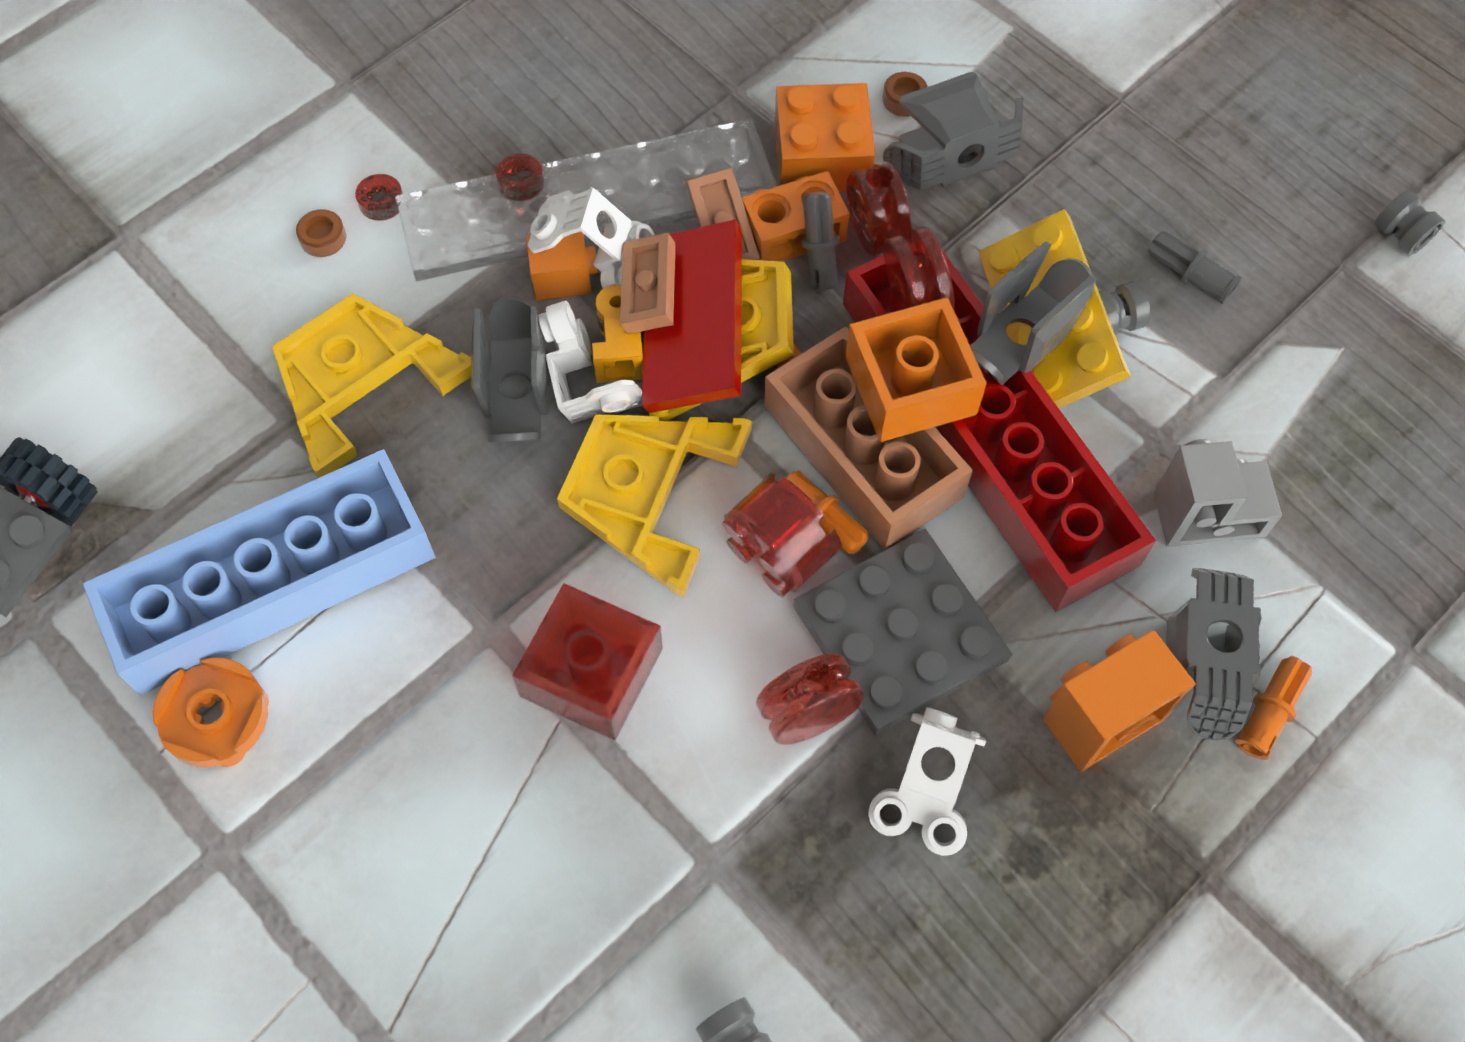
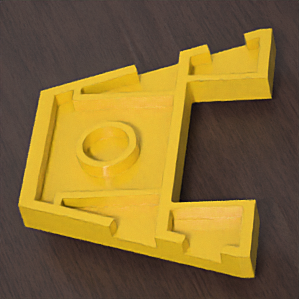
[649,259,794,421]
[272,293,471,478]
[557,415,752,597]

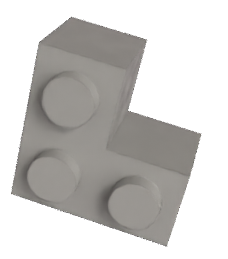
[1154,439,1282,547]

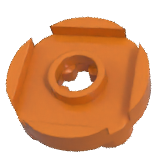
[152,658,269,768]

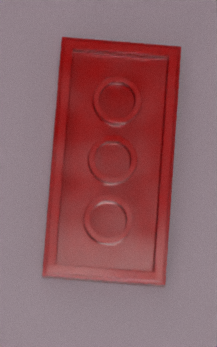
[642,219,742,413]

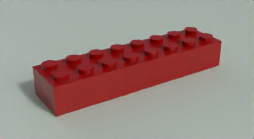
[843,233,1156,612]

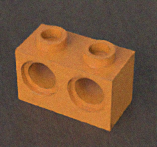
[741,171,850,262]

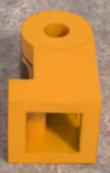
[592,284,643,383]

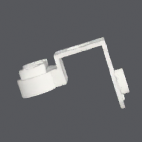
[528,188,654,289]
[538,300,642,424]
[869,707,986,856]

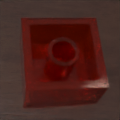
[512,583,663,740]

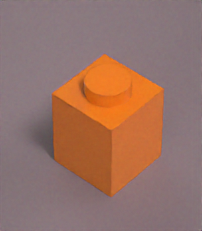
[526,231,599,301]

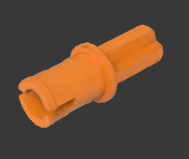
[778,470,868,554]
[1235,656,1312,760]

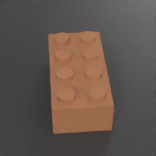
[764,326,973,550]

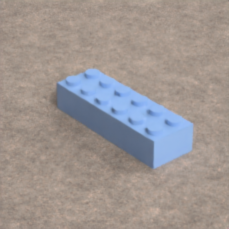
[82,449,436,695]

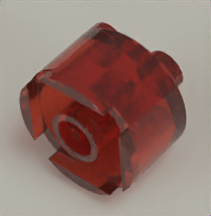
[722,473,842,598]

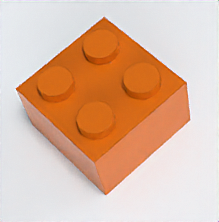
[774,83,875,192]
[845,297,987,442]
[1043,629,1196,772]

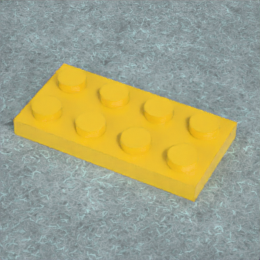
[978,209,1131,408]

